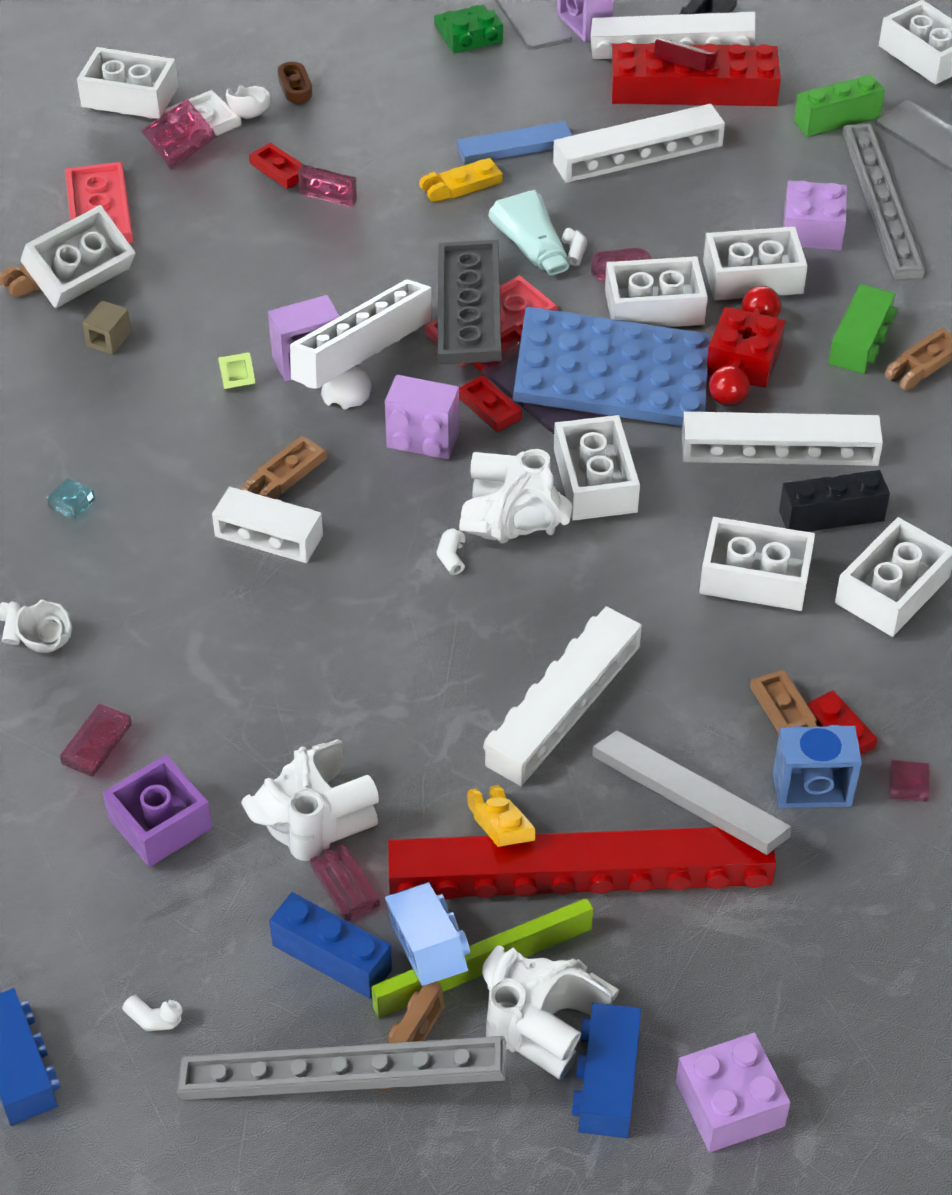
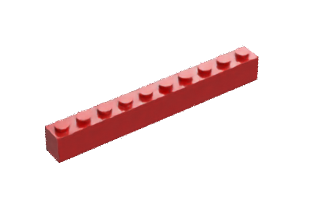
[388,827,776,900]

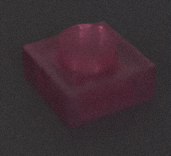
[890,760,929,802]

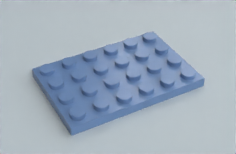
[512,306,710,426]

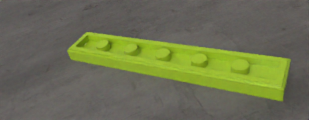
[372,898,593,1018]

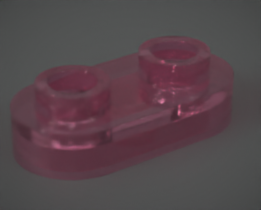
[591,248,651,281]

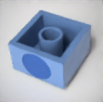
[773,725,862,808]

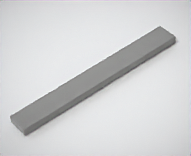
[843,123,925,280]
[177,1036,506,1100]

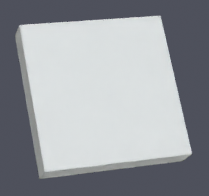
[164,90,241,145]

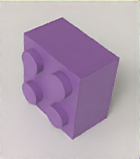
[103,754,213,868]

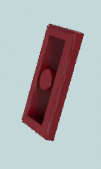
[654,38,716,72]

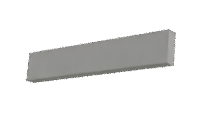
[592,731,792,855]

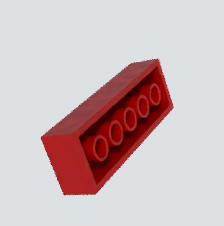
[611,42,781,106]

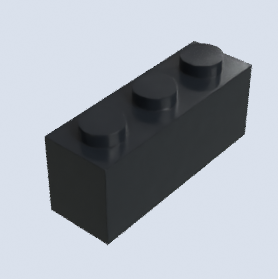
[779,470,890,532]

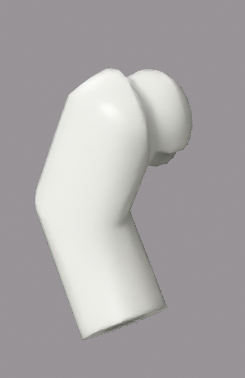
[561,228,587,266]
[437,528,466,576]
[0,601,21,645]
[122,995,183,1032]

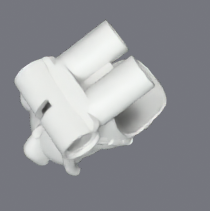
[459,449,573,543]
[241,739,379,861]
[482,946,619,1080]

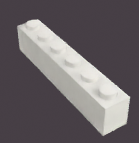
[591,12,755,60]
[553,104,725,183]
[290,279,431,389]
[682,412,883,466]
[483,606,642,787]

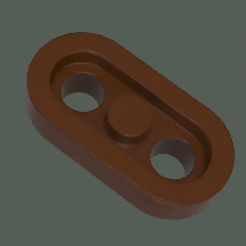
[278,62,312,104]

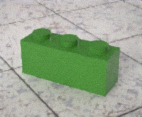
[794,74,885,137]
[828,284,898,374]

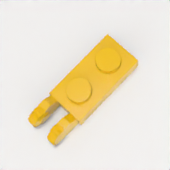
[419,158,503,202]
[467,785,535,847]

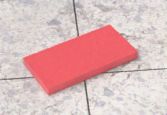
[65,162,134,243]
[424,275,558,367]

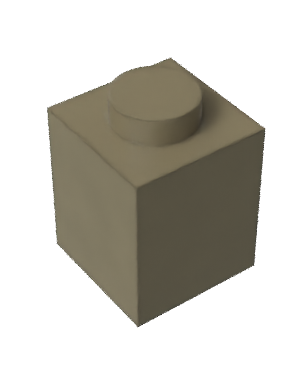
[82,300,132,355]

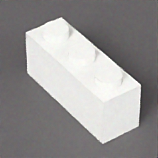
[212,486,323,563]

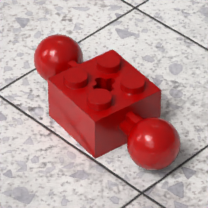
[706,286,786,406]

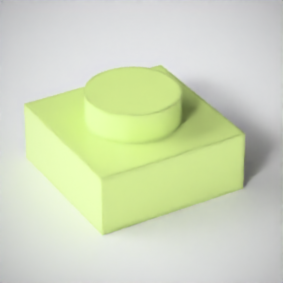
[218,352,256,389]

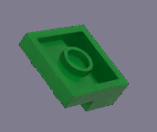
[434,4,503,54]

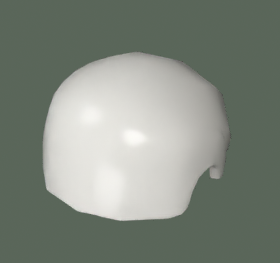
[226,85,271,119]
[321,366,372,410]
[14,600,73,653]

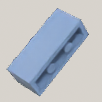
[385,882,470,986]

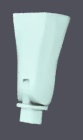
[488,190,569,275]

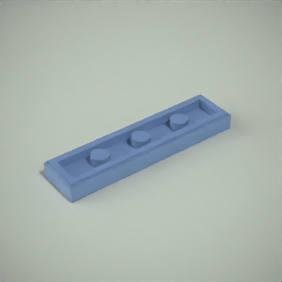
[457,121,572,165]

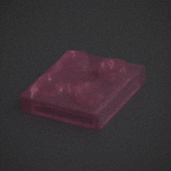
[141,99,217,169]

